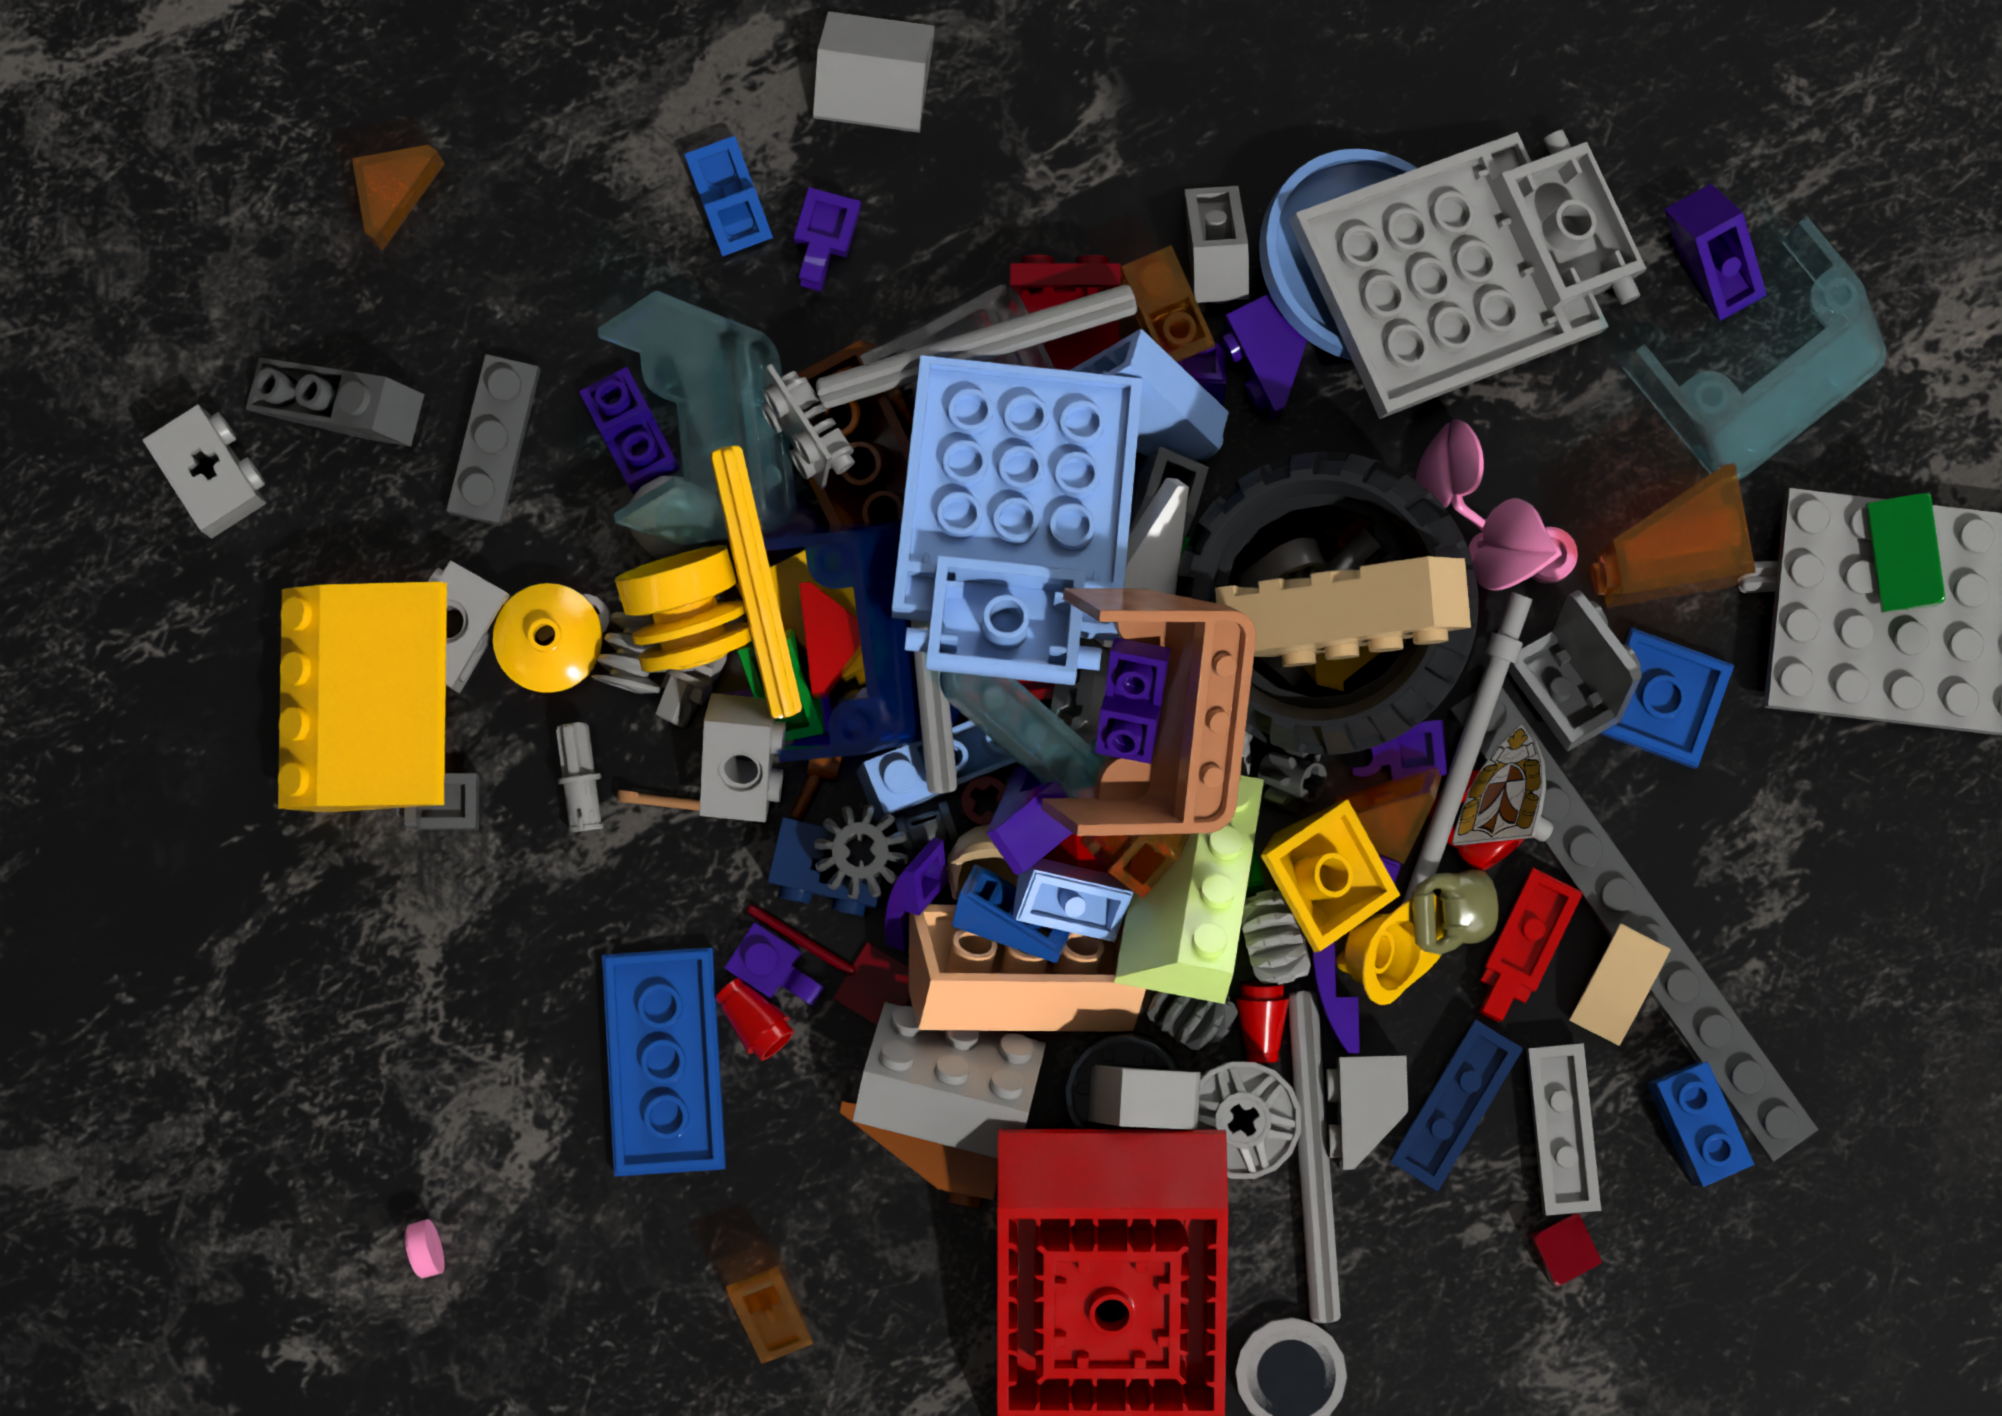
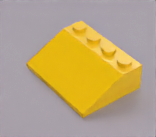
[278,582,447,812]

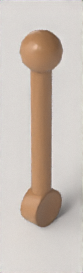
[616,790,722,819]

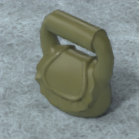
[1411,869,1498,955]

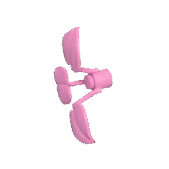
[1385,419,1562,591]

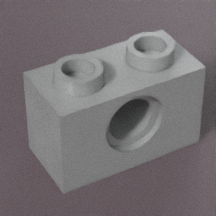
[428,560,511,694]
[700,693,786,822]

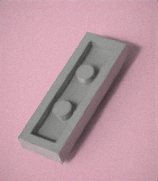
[1526,1043,1601,1216]

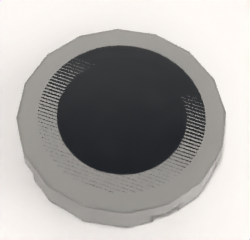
[1234,1317,1347,1416]

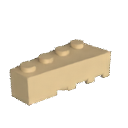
[1215,556,1471,667]

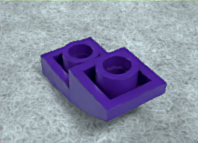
[579,367,681,494]
[1095,637,1171,764]

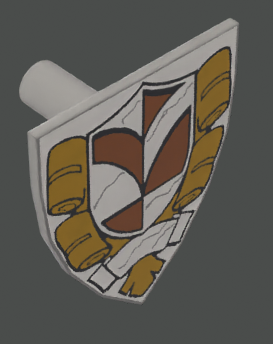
[1452,723,1553,846]

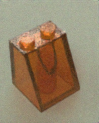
[1591,463,1756,608]

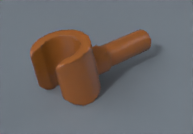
[790,748,843,820]

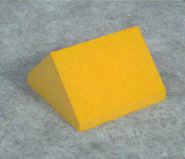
[1261,799,1400,952]

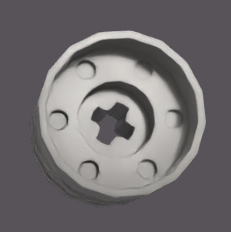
[1181,1062,1301,1179]

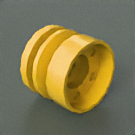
[615,545,752,672]

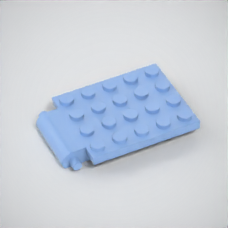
[891,355,1143,686]

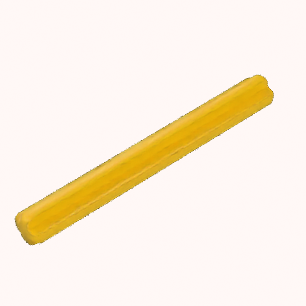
[710,445,802,718]

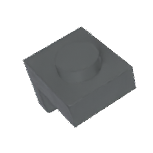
[396,773,479,830]

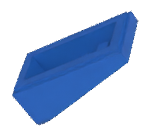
[952,865,1071,963]

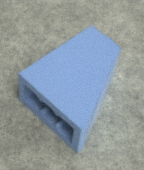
[1069,329,1229,461]

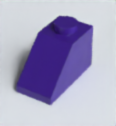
[1664,183,1767,321]

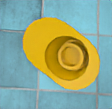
[1335,894,1445,1005]

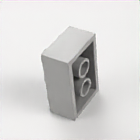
[853,1002,1046,1158]

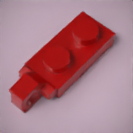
[1479,868,1583,1022]

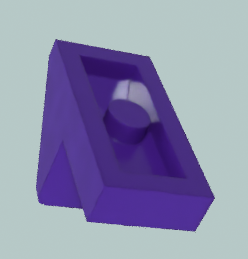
[986,760,1072,875]

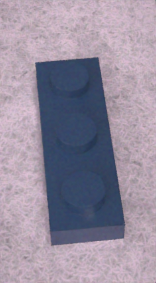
[1388,1019,1523,1191]

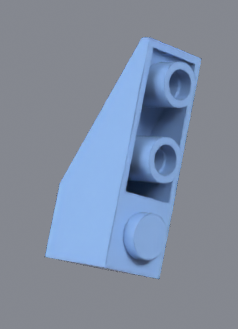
[856,703,1037,822]

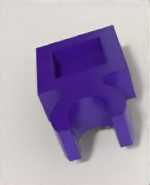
[1352,720,1449,781]

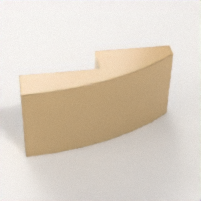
[1569,923,1671,1046]

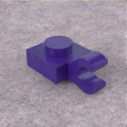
[794,187,861,292]
[725,922,825,1006]

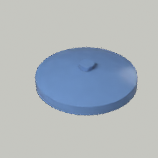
[1259,149,1417,361]

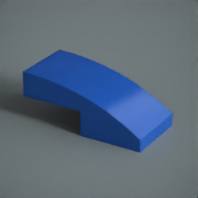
[684,136,773,257]

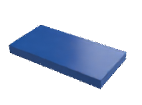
[602,948,726,1176]

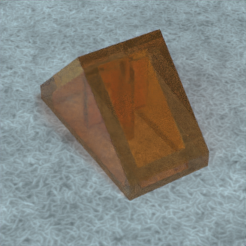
[352,145,445,251]
[1334,767,1442,864]
[726,1263,813,1364]

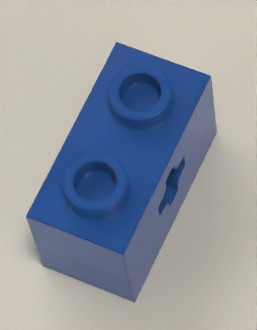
[1646,1061,1755,1187]

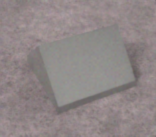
[813,11,935,133]

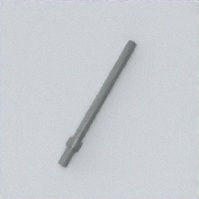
[1402,592,1533,904]

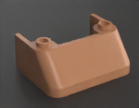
[1041,588,1256,836]

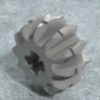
[1242,889,1311,985]

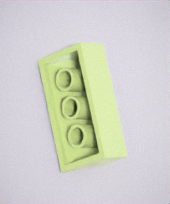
[1114,775,1264,1004]

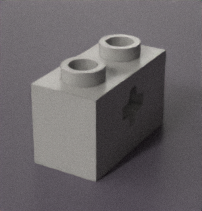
[143,404,267,538]

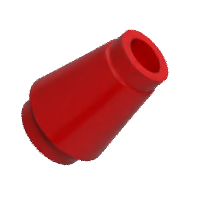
[715,978,795,1061]
[1234,980,1289,1063]

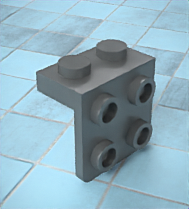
[1508,590,1642,752]

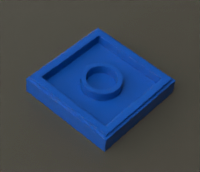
[1599,627,1734,769]

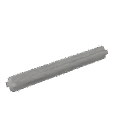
[816,285,1137,409]
[1288,991,1341,1323]

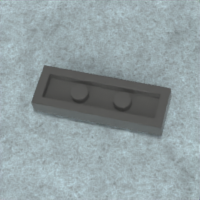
[447,354,541,526]

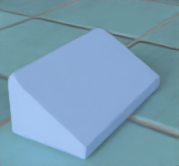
[1013,858,1133,942]

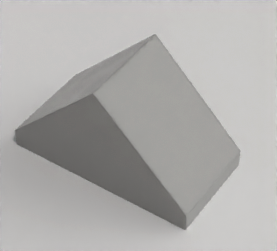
[1088,1065,1201,1130]

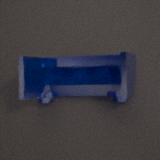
[763,518,960,762]

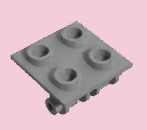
[760,364,855,489]

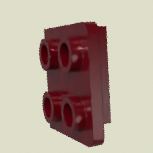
[1010,255,1120,371]

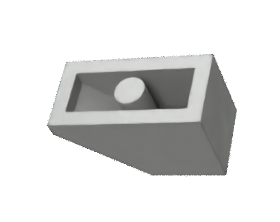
[1185,186,1249,304]

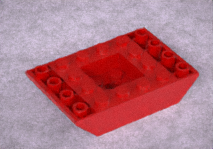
[997,1129,1228,1416]

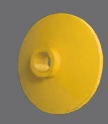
[493,583,603,693]

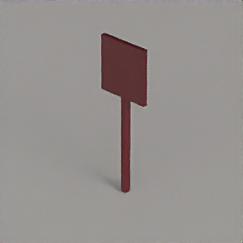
[747,905,910,1025]

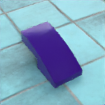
[885,837,948,951]
[1308,941,1360,1054]

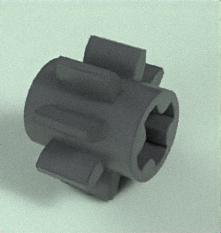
[1258,749,1327,813]

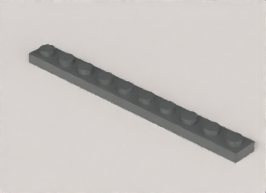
[1448,688,1819,1162]

